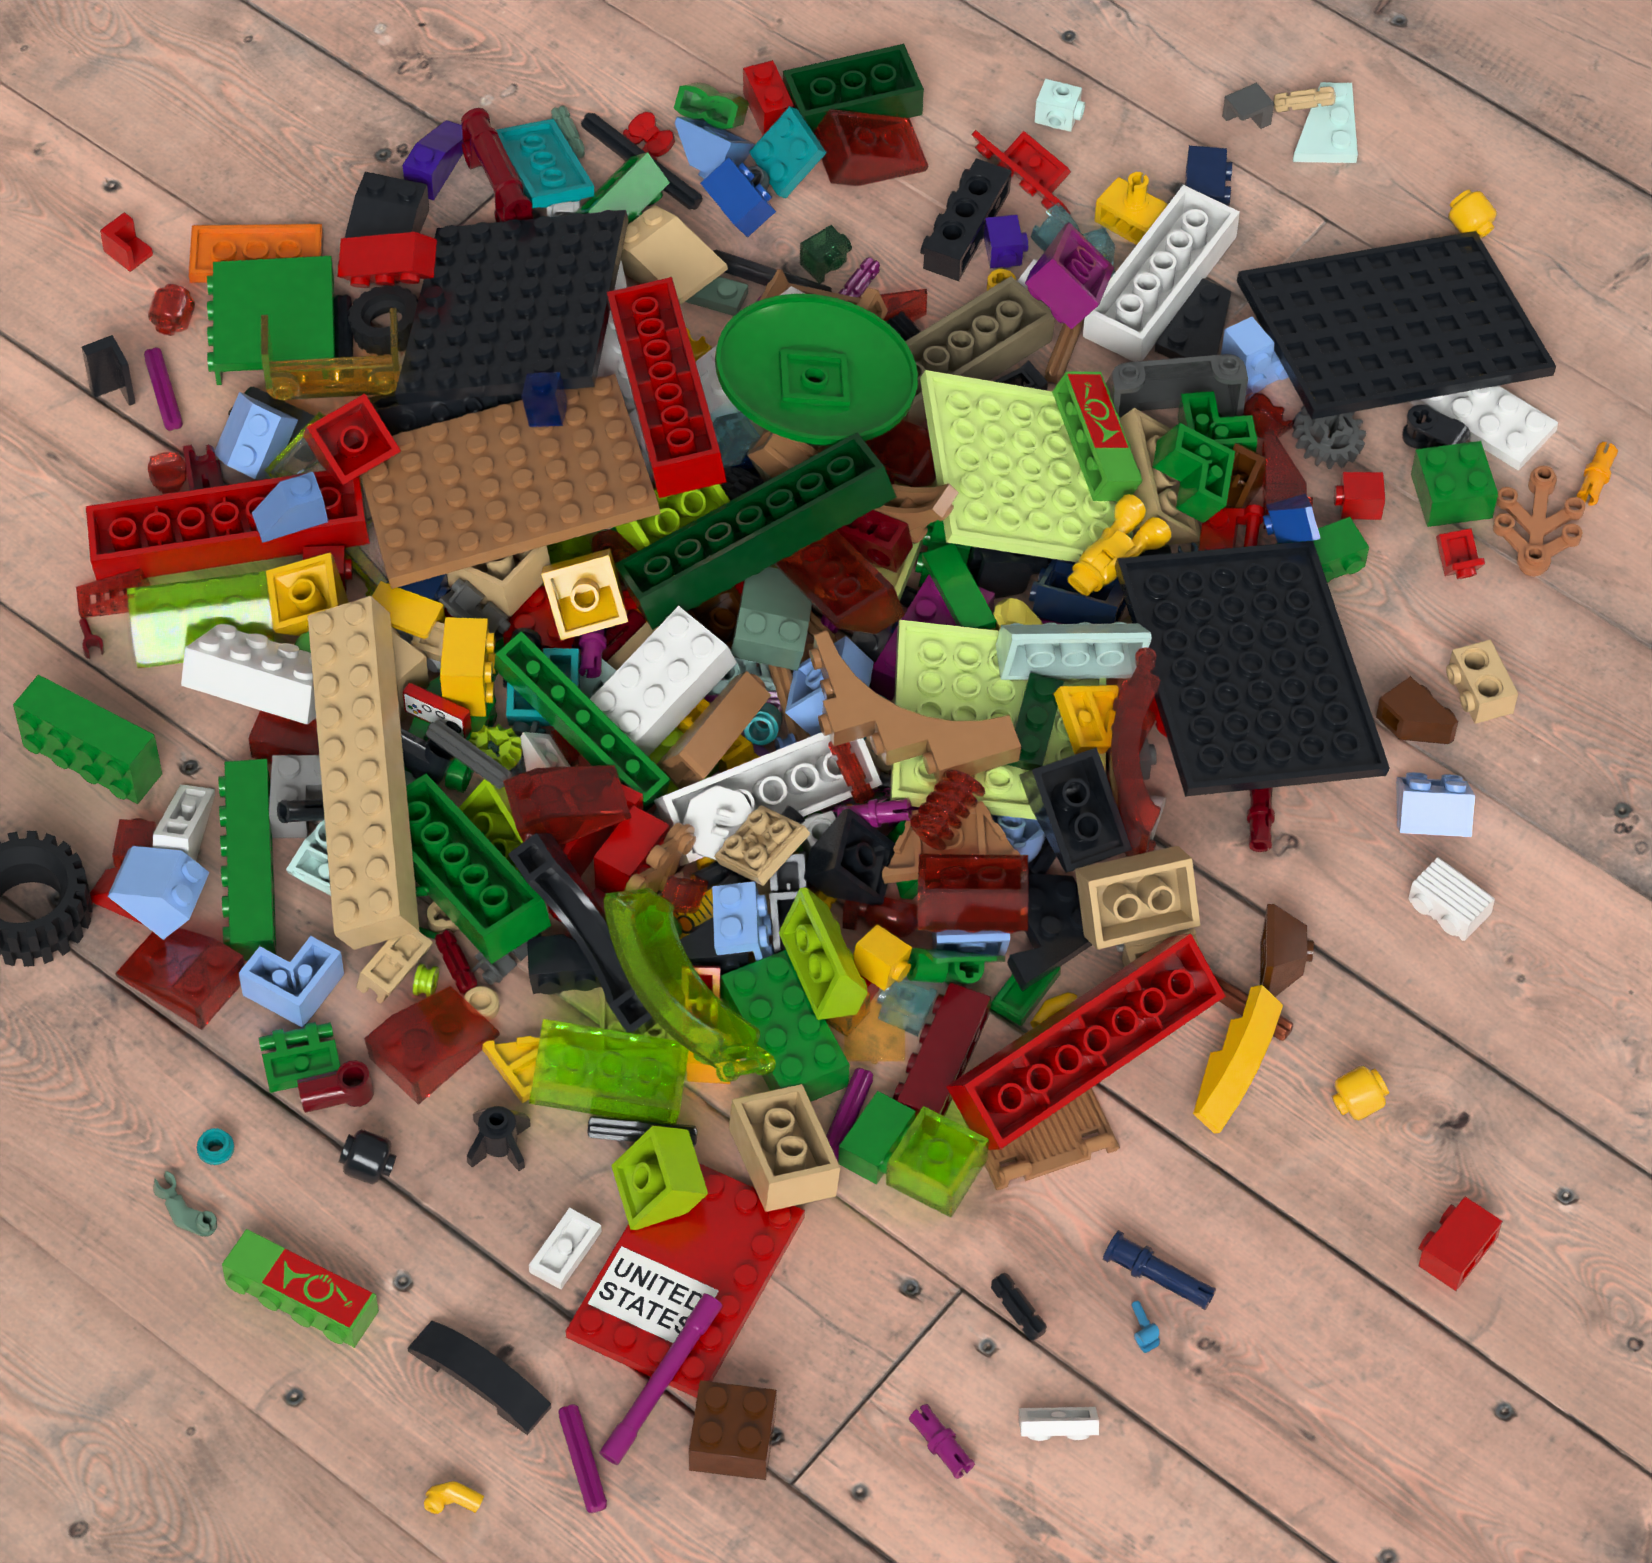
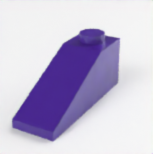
[402,120,463,200]

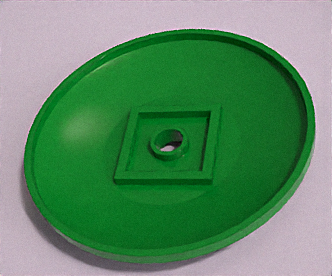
[715,294,918,446]

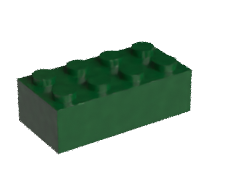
[783,44,924,139]

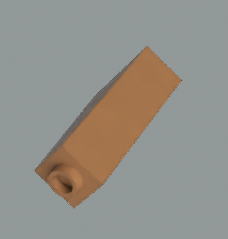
[656,671,771,789]

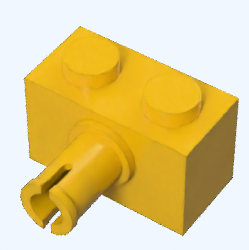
[1094,172,1168,245]

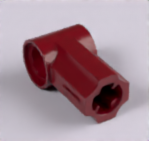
[297,1060,374,1113]

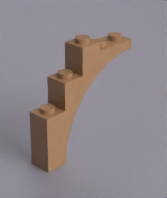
[747,430,959,544]
[809,631,1021,785]

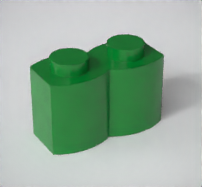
[674,83,749,129]

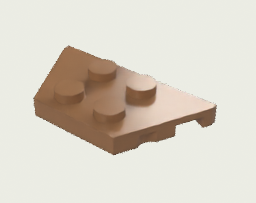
[882,801,1022,884]

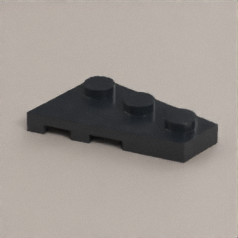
[1155,278,1231,359]

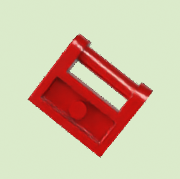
[1198,504,1265,551]

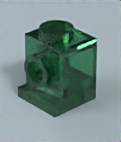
[800,225,852,284]

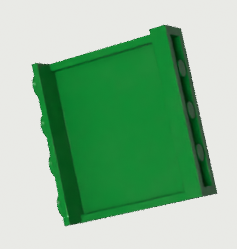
[207,256,337,385]

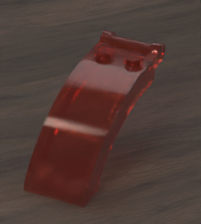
[1107,647,1161,857]

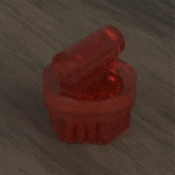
[147,452,187,494]

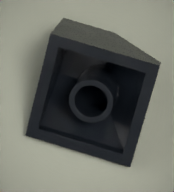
[803,808,895,906]

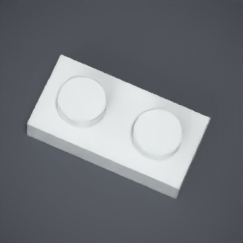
[529,1208,602,1289]
[1019,1407,1099,1441]

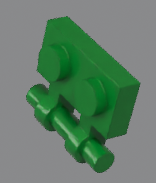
[258,1022,340,1093]

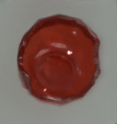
[1243,392,1294,440]
[865,897,923,938]

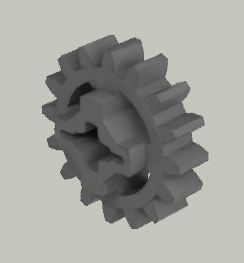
[1292,406,1366,469]

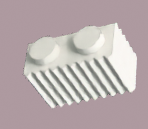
[1408,857,1495,941]

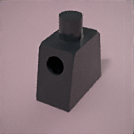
[966,547,1049,599]

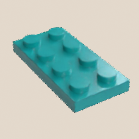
[496,119,594,208]

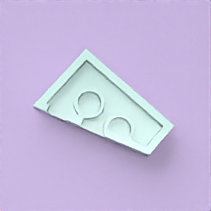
[1293,82,1358,163]

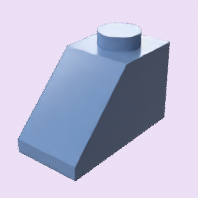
[252,472,328,543]

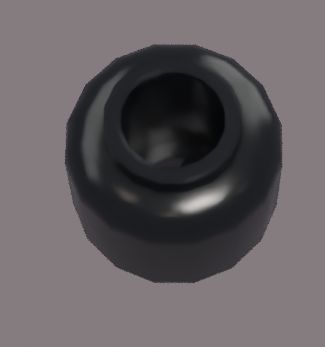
[338,1129,397,1184]

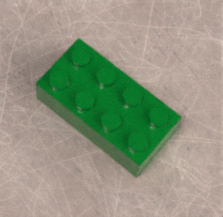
[13,675,162,804]
[720,950,850,1102]

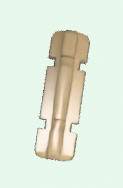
[1273,86,1336,113]

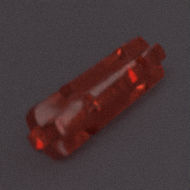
[828,741,874,804]

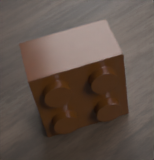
[689,1380,777,1480]

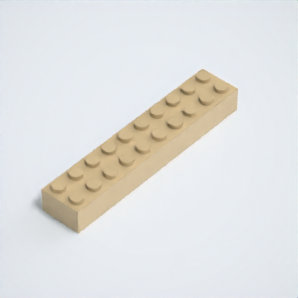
[308,596,419,950]

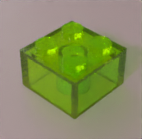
[886,1106,989,1217]

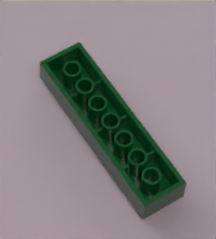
[614,432,897,630]

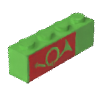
[1052,371,1142,501]
[222,1229,379,1348]

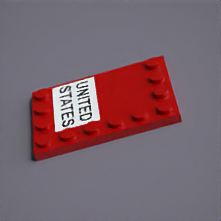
[565,1163,805,1398]

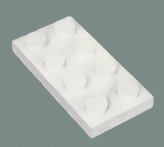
[1410,386,1558,471]

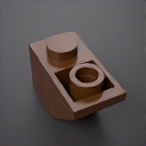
[1376,676,1459,744]

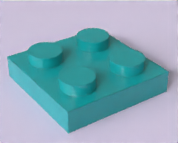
[749,106,826,199]

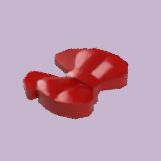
[623,112,675,161]

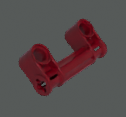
[461,108,533,222]

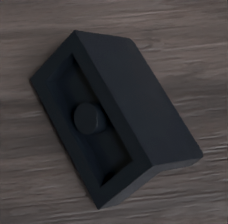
[81,335,136,406]

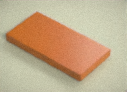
[189,224,323,283]

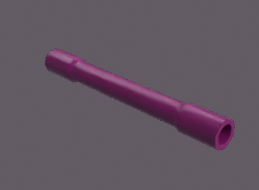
[599,1293,723,1465]

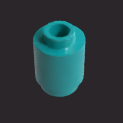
[743,703,782,745]

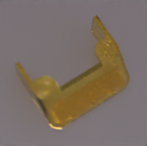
[261,308,402,400]

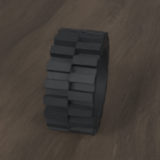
[0,831,93,967]

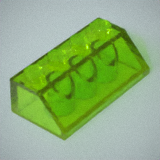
[127,571,275,668]

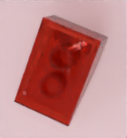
[813,109,929,186]
[503,765,632,846]
[115,928,245,1030]
[364,986,500,1105]

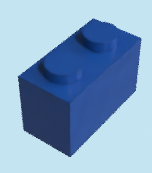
[700,158,776,237]

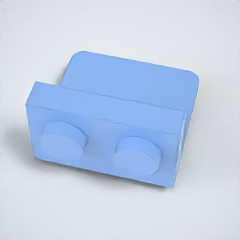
[712,881,774,961]

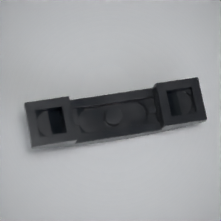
[407,1321,551,1436]

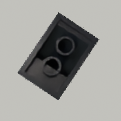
[338,172,429,282]
[1019,747,1132,873]

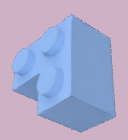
[1221,316,1288,395]
[239,936,344,1028]

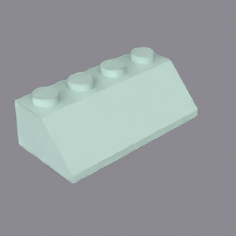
[996,622,1152,680]

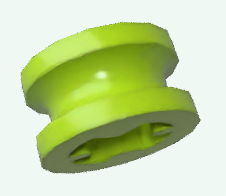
[413,963,439,999]

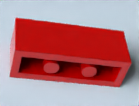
[337,232,437,288]

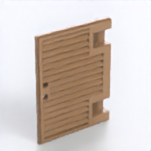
[960,1088,1120,1190]

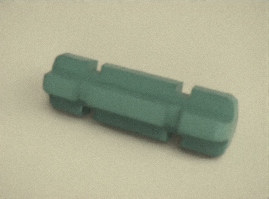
[551,106,585,158]

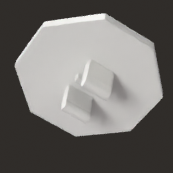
[683,785,753,860]

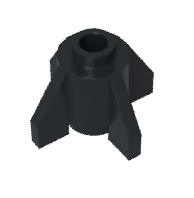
[467,1106,531,1171]

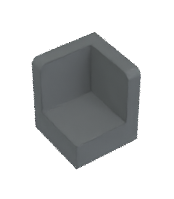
[1222,82,1274,129]

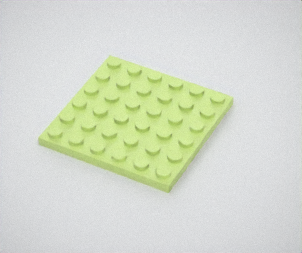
[920,370,1133,562]
[890,620,1106,820]

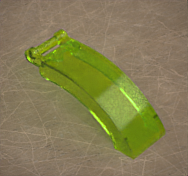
[604,888,776,1082]

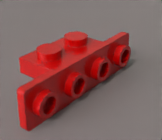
[971,130,1071,218]

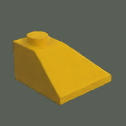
[266,552,349,636]

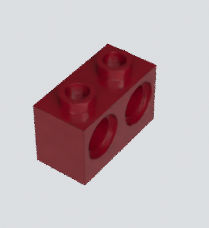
[833,510,913,573]

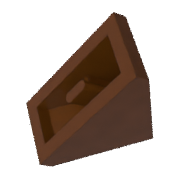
[1224,443,1267,508]

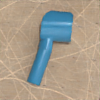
[1131,1301,1160,1353]

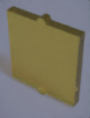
[844,1000,905,1065]

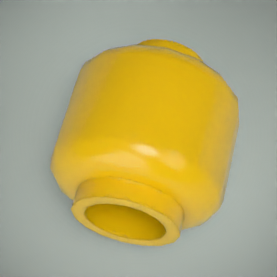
[1448,189,1497,238]
[1331,1065,1389,1121]

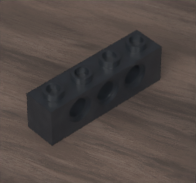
[920,158,1012,281]

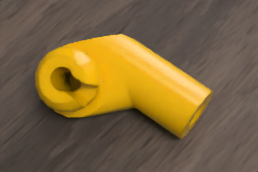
[1030,992,1077,1028]
[424,1481,484,1514]

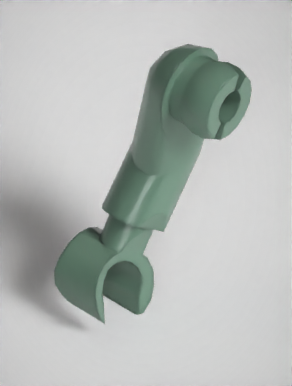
[153,1171,217,1237]

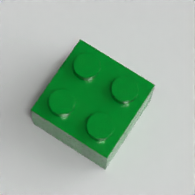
[1411,441,1498,527]

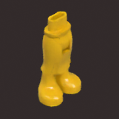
[1067,494,1171,596]

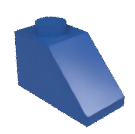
[1263,494,1320,543]

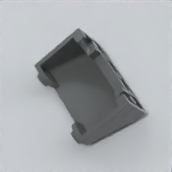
[1105,354,1248,418]

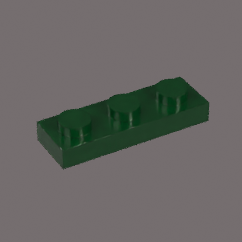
[1007,672,1064,770]

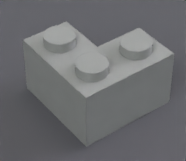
[269,755,323,838]

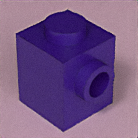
[984,215,1028,269]

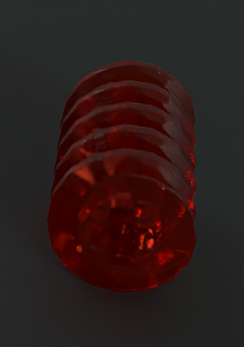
[910,769,985,851]

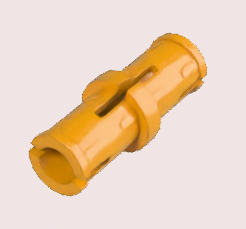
[1577,442,1618,506]

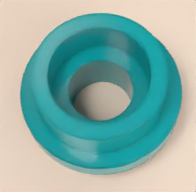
[196,1128,234,1165]

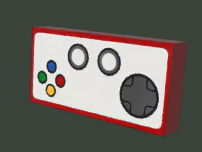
[403,683,472,739]

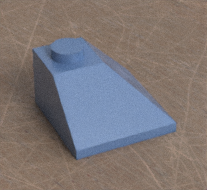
[675,117,755,179]

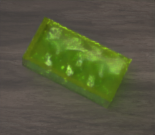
[529,1019,690,1124]

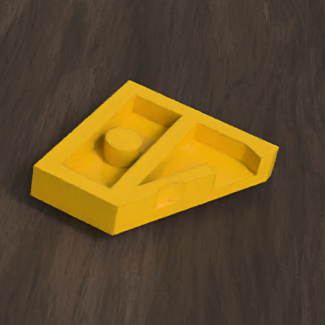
[1054,685,1119,754]
[482,1032,584,1103]

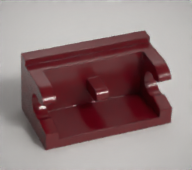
[183,444,224,491]

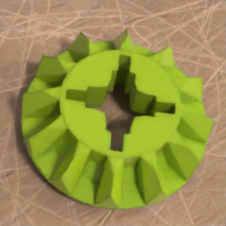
[469,723,522,770]

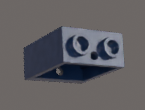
[1029,559,1126,624]

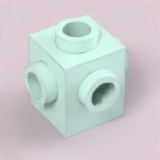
[1035,79,1085,132]

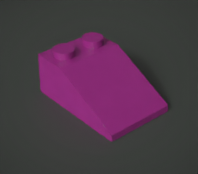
[1025,222,1114,329]

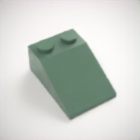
[731,567,816,671]

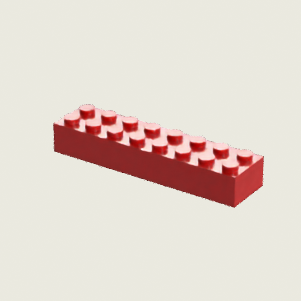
[607,277,726,498]
[86,470,370,585]
[946,933,1226,1150]

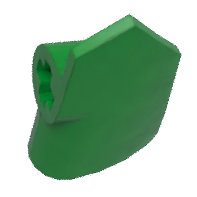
[907,948,1005,986]

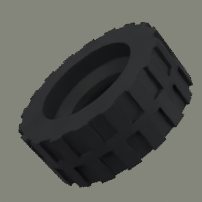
[348,285,418,356]

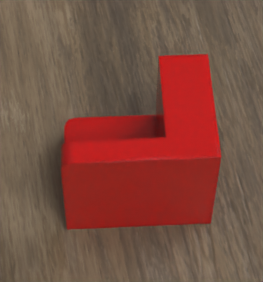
[100,212,153,272]

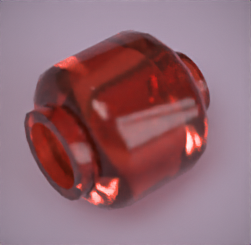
[148,284,195,336]

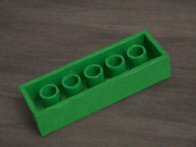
[406,773,551,964]

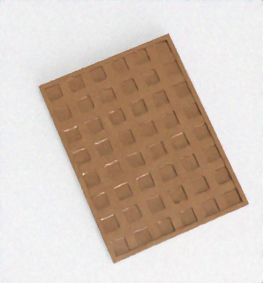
[361,374,661,589]

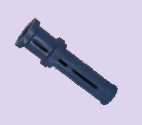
[1103,1230,1216,1310]

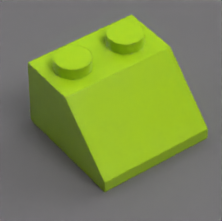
[611,1126,708,1230]

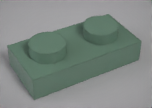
[685,276,748,316]

